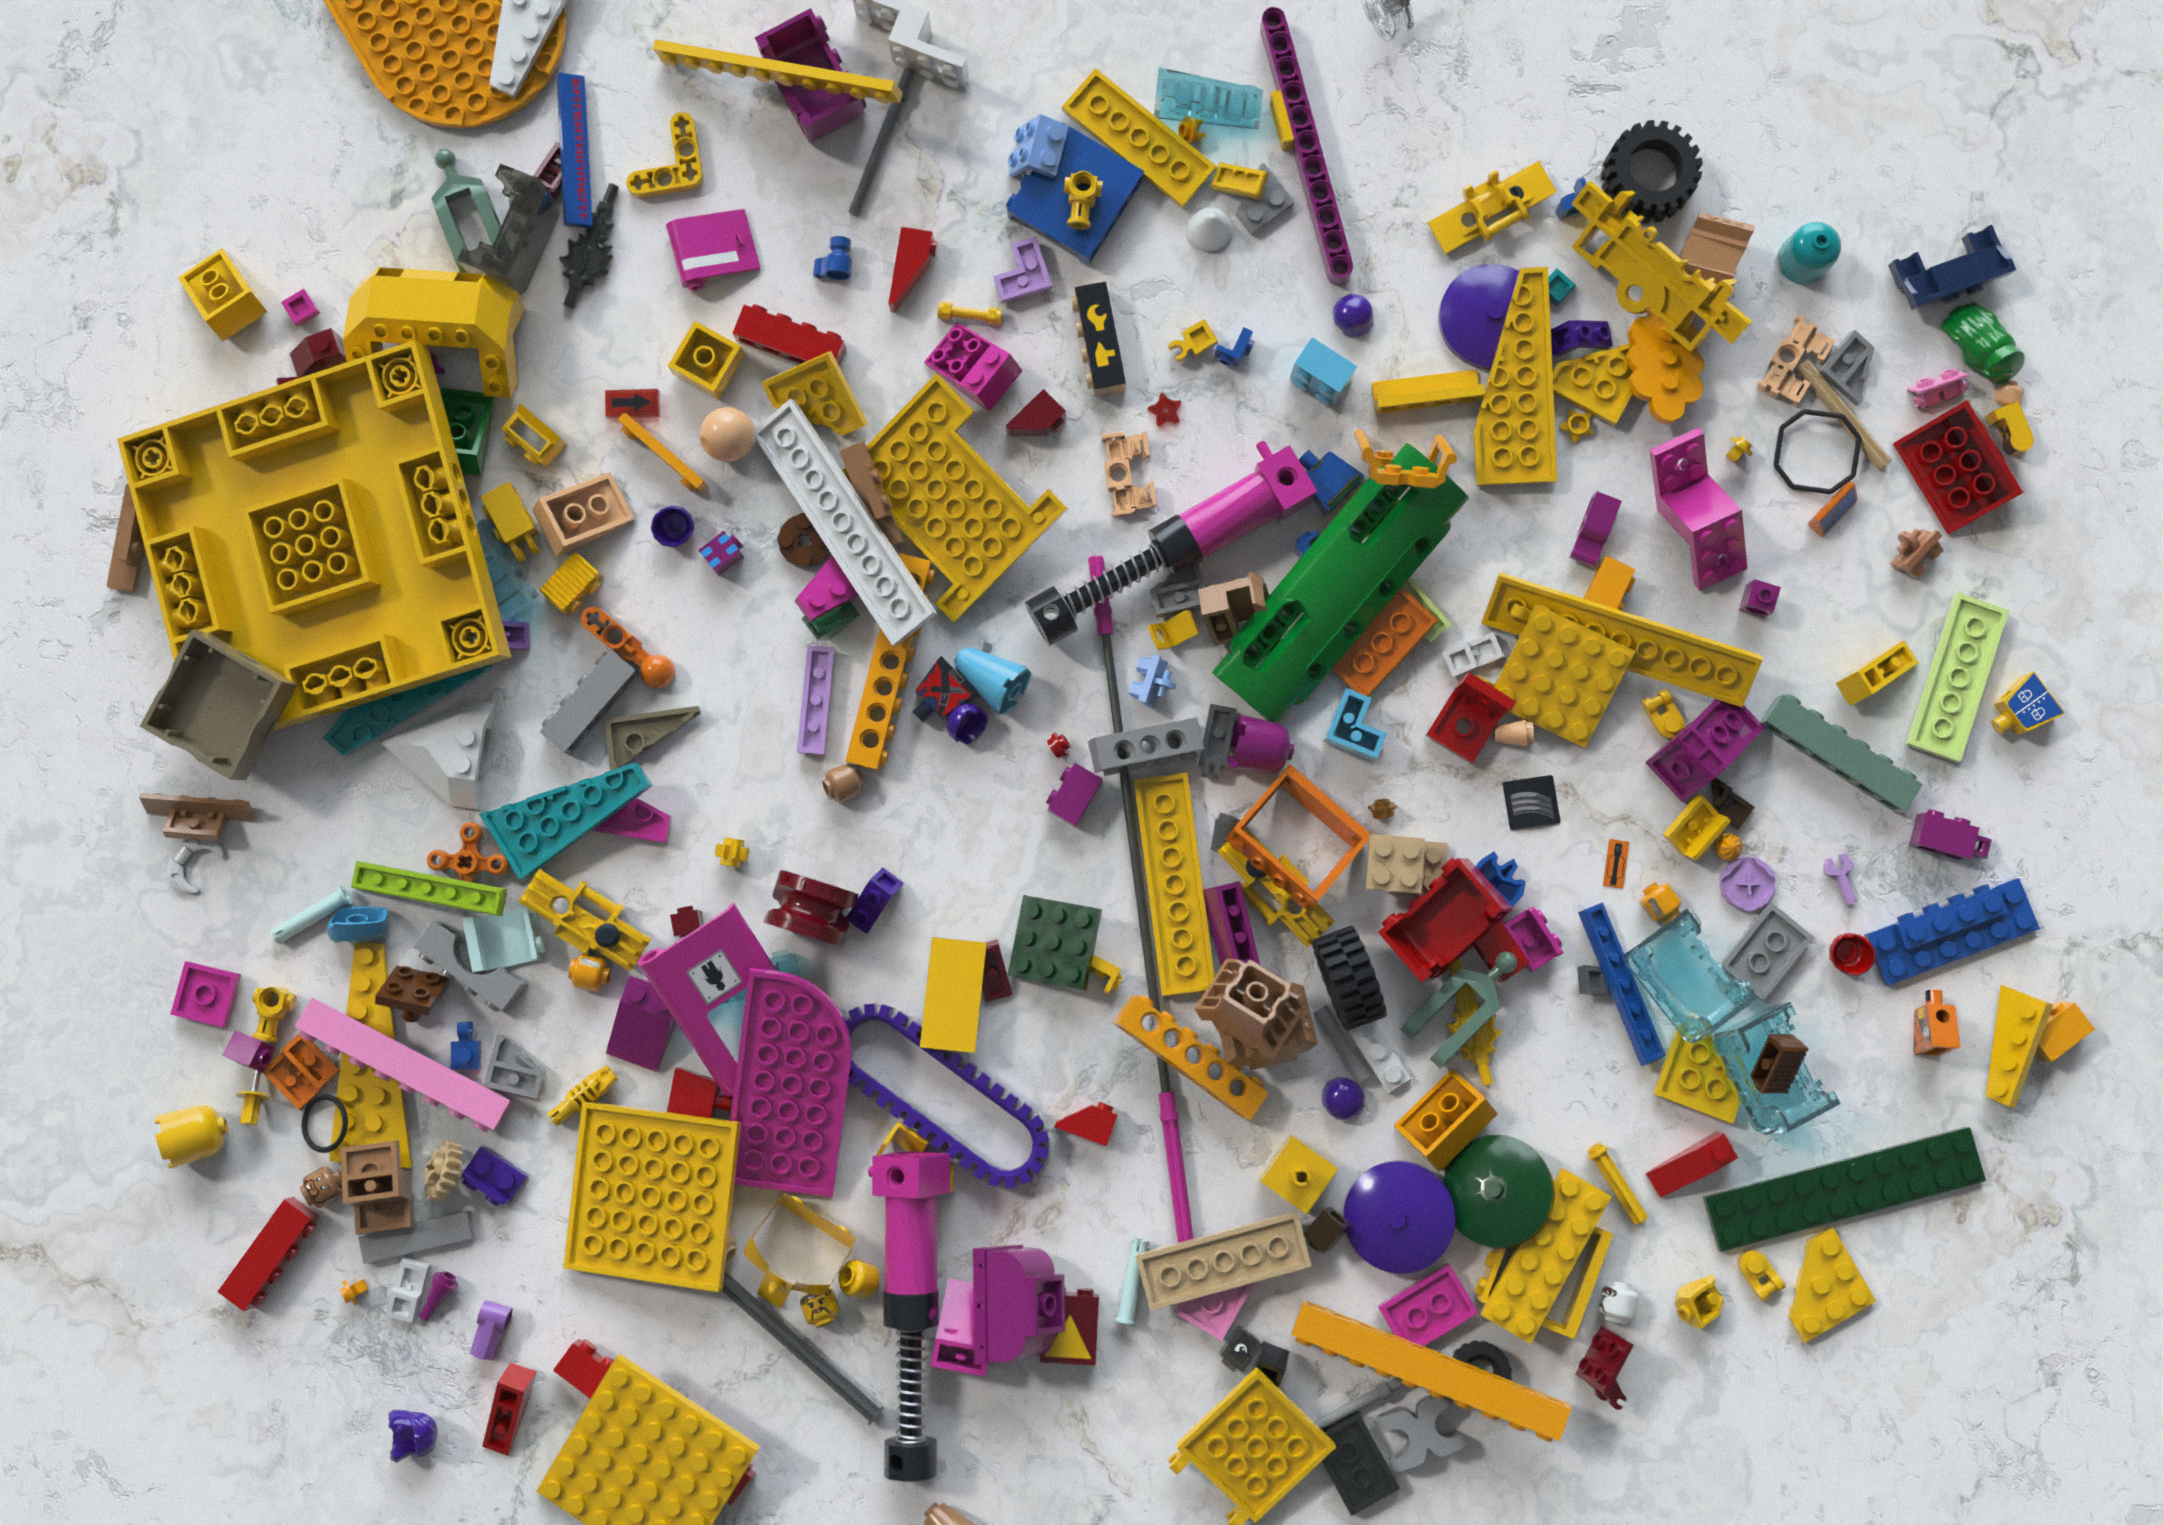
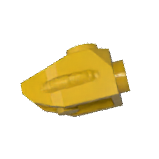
[1674,1275,1725,1329]

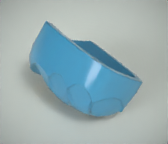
[327,906,389,943]

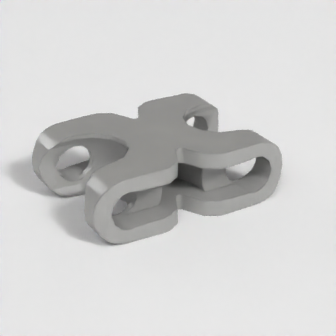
[1374,1395,1468,1472]

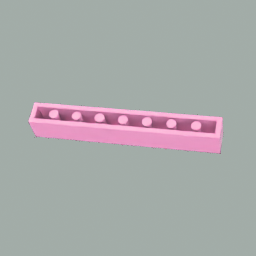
[295,998,512,1133]

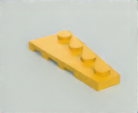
[1986,985,2053,1108]

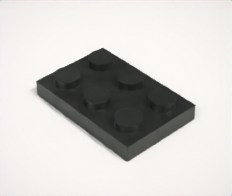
[1322,1411,1400,1516]

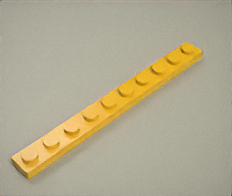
[652,39,903,104]

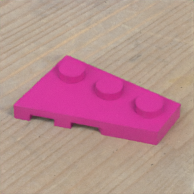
[795,555,859,622]
[592,776,672,843]

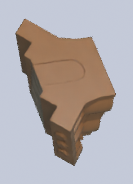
[1678,211,1755,285]
[1194,959,1306,1059]
[1219,982,1318,1071]

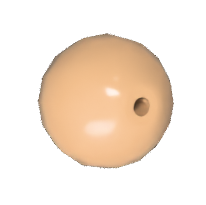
[700,407,755,463]

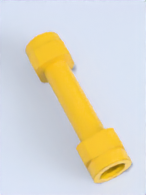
[937,302,1002,326]

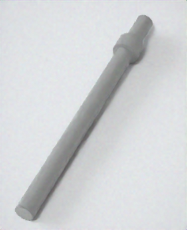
[1314,1377,1405,1430]

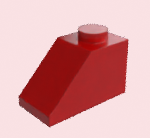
[1055,1102,1118,1146]

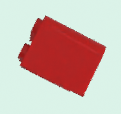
[1378,858,1513,983]

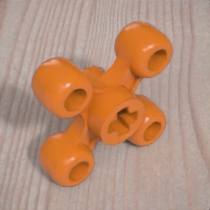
[427,822,510,883]

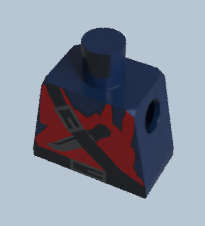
[912,656,978,723]

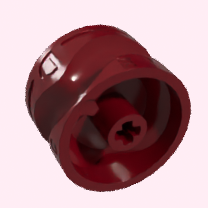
[763,870,859,947]

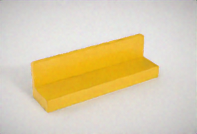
[1371,370,1485,414]

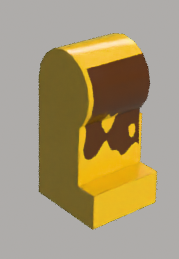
[1985,401,2034,456]

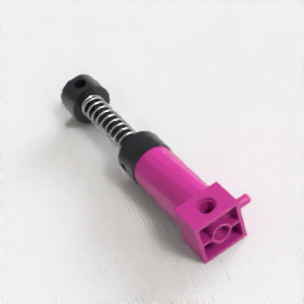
[1024,441,1317,646]
[868,1151,950,1482]

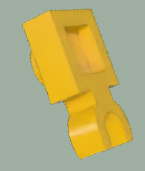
[1168,319,1218,363]

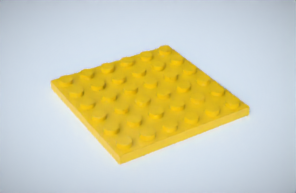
[563,1102,741,1292]
[536,1354,761,1525]

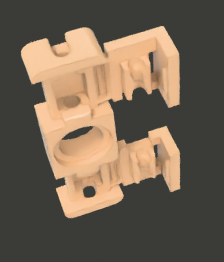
[1756,316,1835,407]
[1101,431,1157,518]

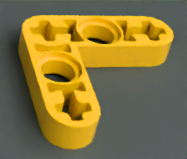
[626,112,704,198]

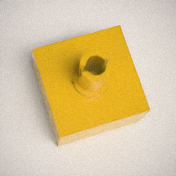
[1259,1135,1338,1215]

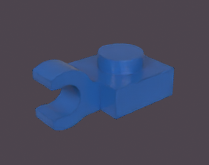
[451,1021,481,1069]

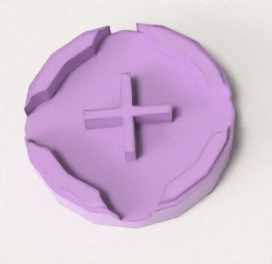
[1719,857,1776,911]

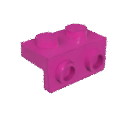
[1503,907,1563,972]

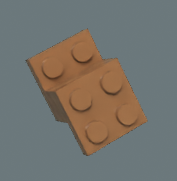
[340,1140,414,1235]

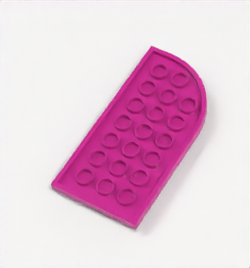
[730,968,852,1197]

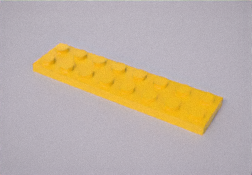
[1133,773,1215,996]

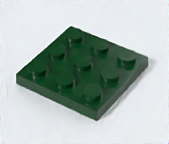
[1008,895,1102,991]

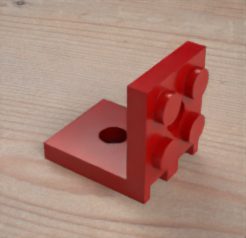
[1425,672,1516,764]

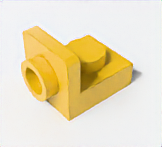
[1090,955,1123,993]

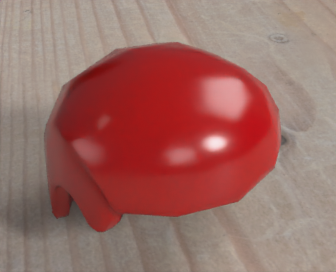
[1829,933,1875,976]

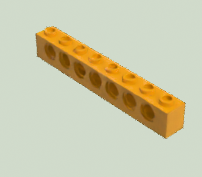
[845,553,936,772]

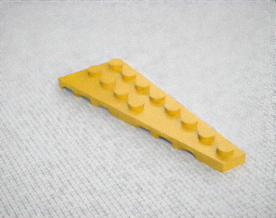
[329,942,413,1168]

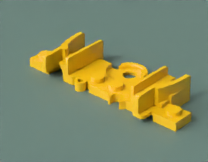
[1571,181,1752,352]

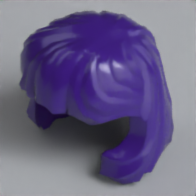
[388,1410,438,1463]

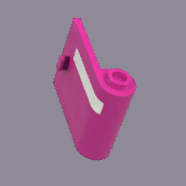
[666,209,761,291]

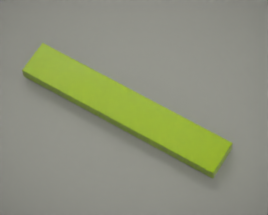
[351,861,508,916]

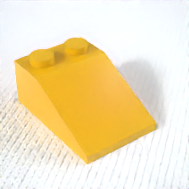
[178,248,268,341]

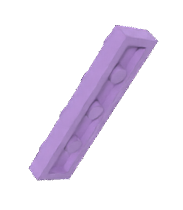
[797,645,836,755]

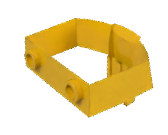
[743,1193,856,1308]

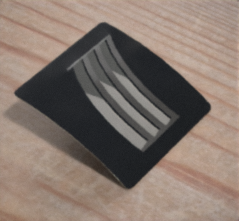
[1503,775,1560,830]

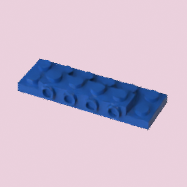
[1864,878,2040,986]

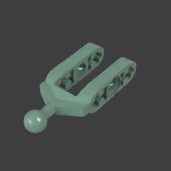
[431,149,512,273]
[1400,951,1517,1069]

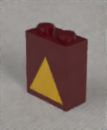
[1040,1288,1099,1366]

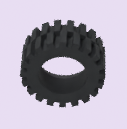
[1601,120,1703,224]
[1312,925,1387,1031]

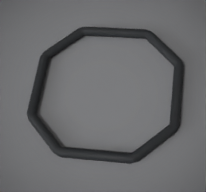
[1773,409,1862,494]

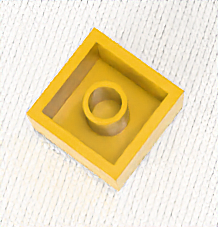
[668,321,745,400]

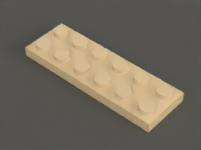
[1136,1211,1312,1311]

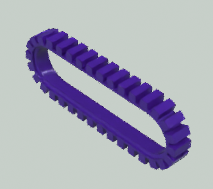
[844,1003,1050,1188]

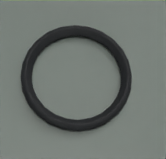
[301,1094,348,1153]

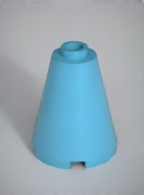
[954,647,1032,715]

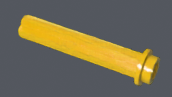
[1587,1142,1648,1225]

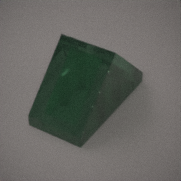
[802,601,860,641]

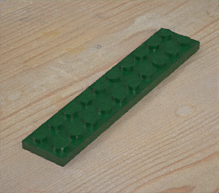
[1703,1127,1986,1252]

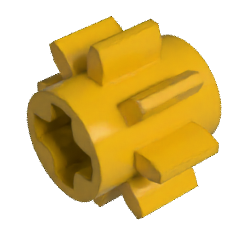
[714,837,750,868]

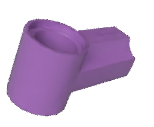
[469,1300,513,1361]

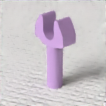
[1823,853,1857,905]

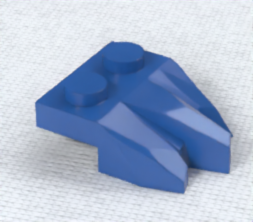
[1475,851,1525,908]

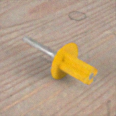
[235,1070,271,1126]

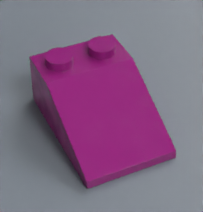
[606,976,676,1072]

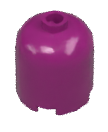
[1228,714,1295,774]

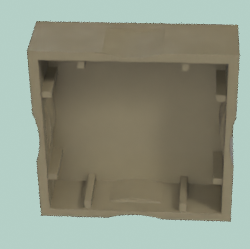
[140,629,298,781]

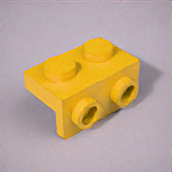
[1662,794,1731,861]

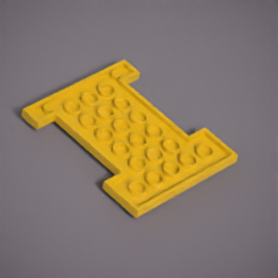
[842,373,1069,623]

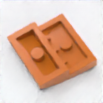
[263,1033,340,1111]

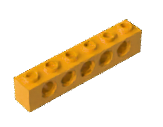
[1113,995,1269,1120]

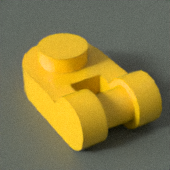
[1641,688,1685,739]
[1738,1250,1786,1303]

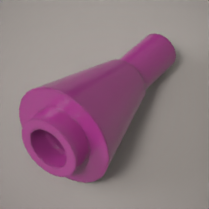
[419,1271,459,1321]

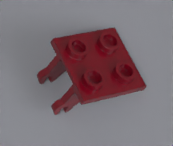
[1575,1326,1634,1410]

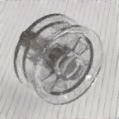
[1361,0,1415,41]

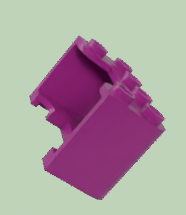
[754,8,867,144]

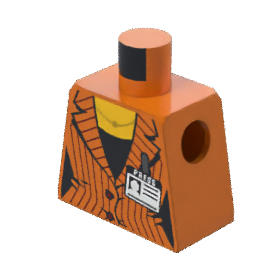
[1913,990,1960,1056]

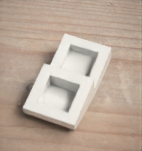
[1442,632,1505,677]
[385,1257,431,1323]

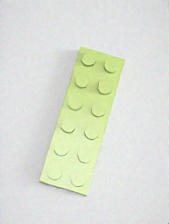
[1905,593,2009,763]

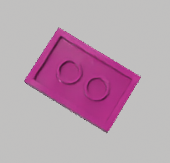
[1377,1263,1478,1346]

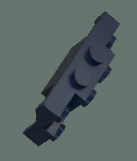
[1888,225,2016,310]

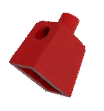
[667,1067,733,1118]

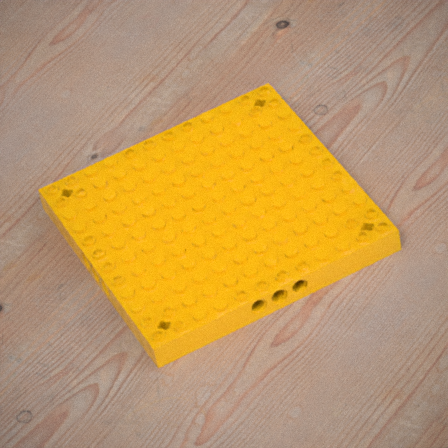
[117,340,512,732]

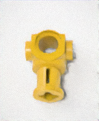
[1064,171,1103,230]
[252,987,297,1042]

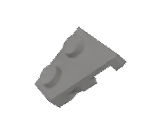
[1819,330,1874,405]
[1150,564,1205,619]

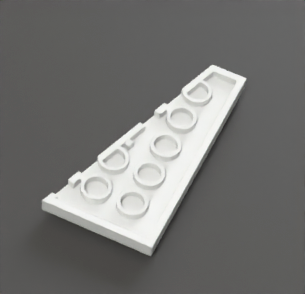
[489,0,567,99]

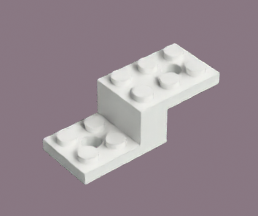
[852,0,969,88]

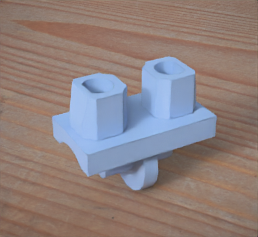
[1128,654,1176,708]

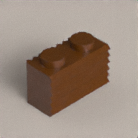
[1748,1033,1808,1094]

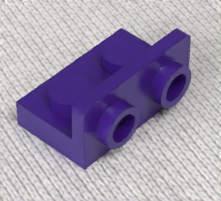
[461,1145,528,1206]

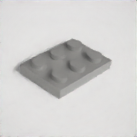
[1718,902,1814,1001]

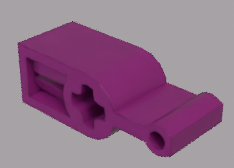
[1569,491,1622,568]

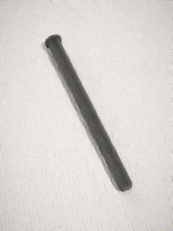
[722,1271,884,1426]

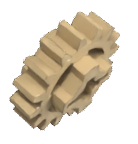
[424,1140,463,1202]

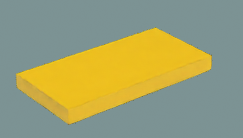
[920,937,987,1053]

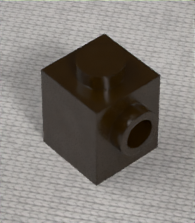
[1303,1206,1351,1253]

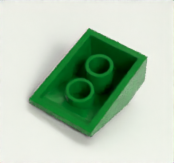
[440,388,495,476]

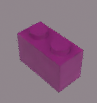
[1046,763,1103,828]

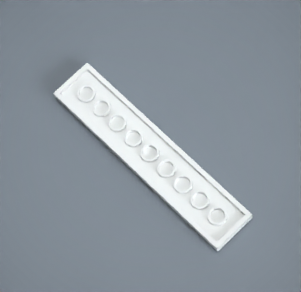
[755,399,937,646]

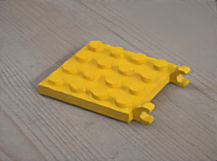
[1477,603,1636,748]
[1168,1367,1336,1525]

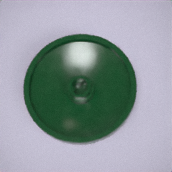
[1443,1135,1555,1248]

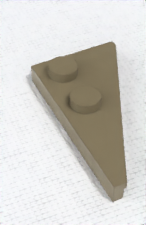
[604,706,701,770]

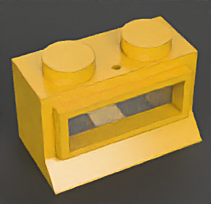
[501,403,567,468]

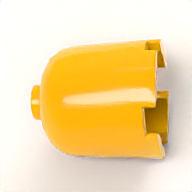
[155,1105,229,1169]

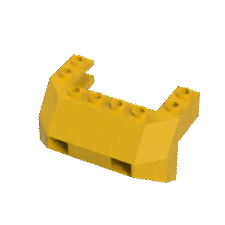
[343,267,525,398]

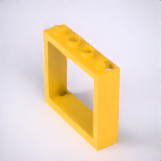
[1474,1227,1613,1339]

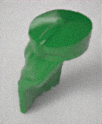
[1940,302,2025,384]

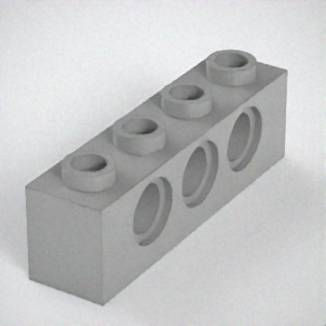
[1088,717,1204,776]

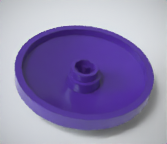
[1438,264,1519,370]
[1343,1160,1456,1274]

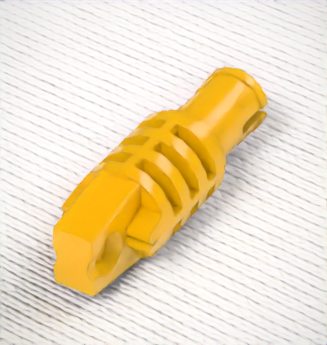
[547,1065,618,1126]

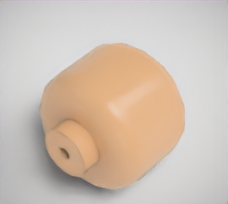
[1995,380,2024,406]

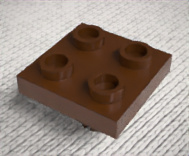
[375,965,449,1022]

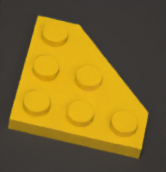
[1553,343,1633,426]
[761,351,868,436]
[1653,1017,1742,1124]
[1788,1227,1877,1343]

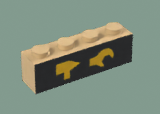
[1071,281,1126,396]

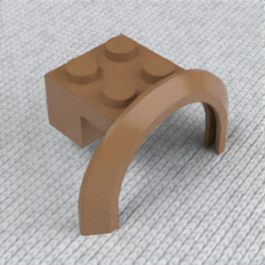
[1198,572,1281,651]

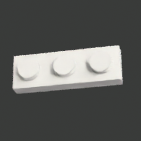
[1348,1021,1411,1093]

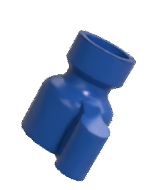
[813,236,852,280]

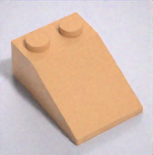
[532,472,635,557]

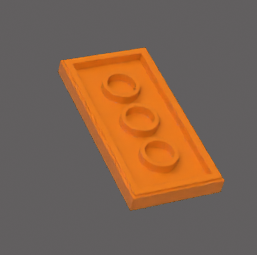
[1331,587,1439,697]

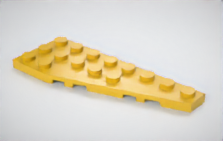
[1473,267,1557,486]

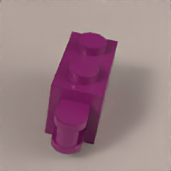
[1909,810,1992,861]

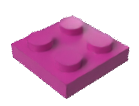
[170,961,241,1027]

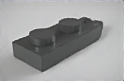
[1198,704,1237,780]

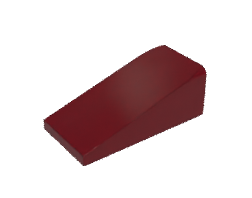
[982,939,1013,1002]

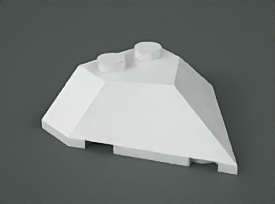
[380,700,496,810]

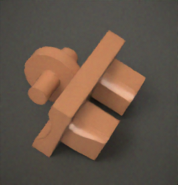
[1890,529,1944,577]

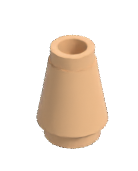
[1495,720,1534,747]

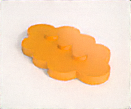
[1626,307,1704,424]

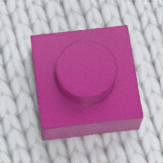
[281,288,320,327]

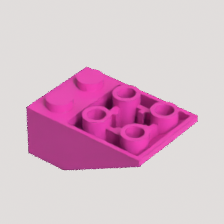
[924,322,1023,412]
[930,1278,988,1377]

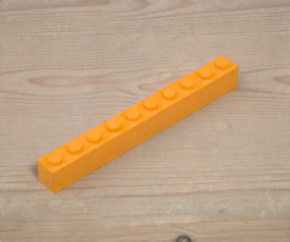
[1291,1299,1572,1442]

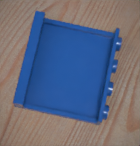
[1006,122,1144,267]

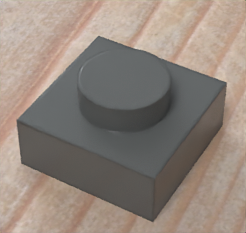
[1577,965,1608,996]

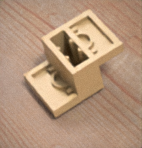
[1365,834,1447,896]

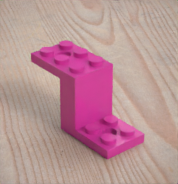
[1649,428,1748,591]

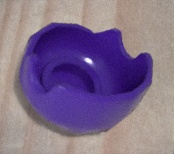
[1333,294,1373,337]
[651,505,695,548]
[946,704,988,745]
[1321,1077,1366,1121]

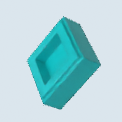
[1548,268,1577,306]

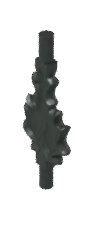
[559,183,619,309]

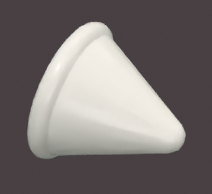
[1188,208,1233,251]

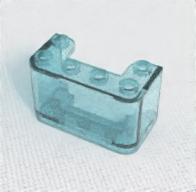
[1623,909,1758,1044]
[1713,1002,1841,1135]

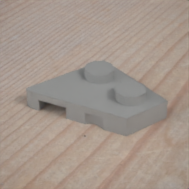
[1236,162,1294,236]
[484,1034,546,1099]

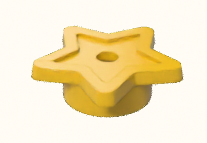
[1559,409,1594,443]

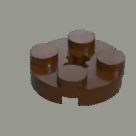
[777,513,830,568]

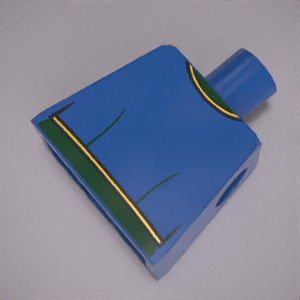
[1299,450,1364,516]

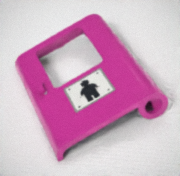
[638,902,777,1097]

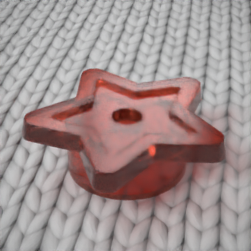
[1147,393,1181,427]

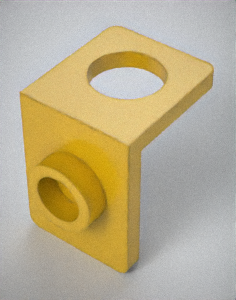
[1147,610,1199,650]
[876,1122,928,1155]

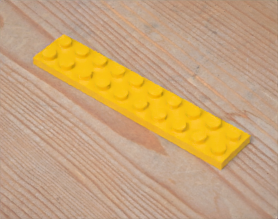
[1481,572,1763,707]

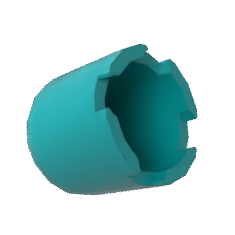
[1778,222,1841,284]

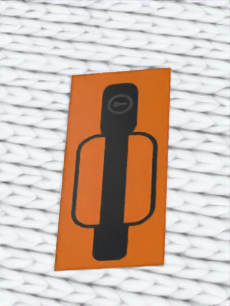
[1603,839,1629,888]

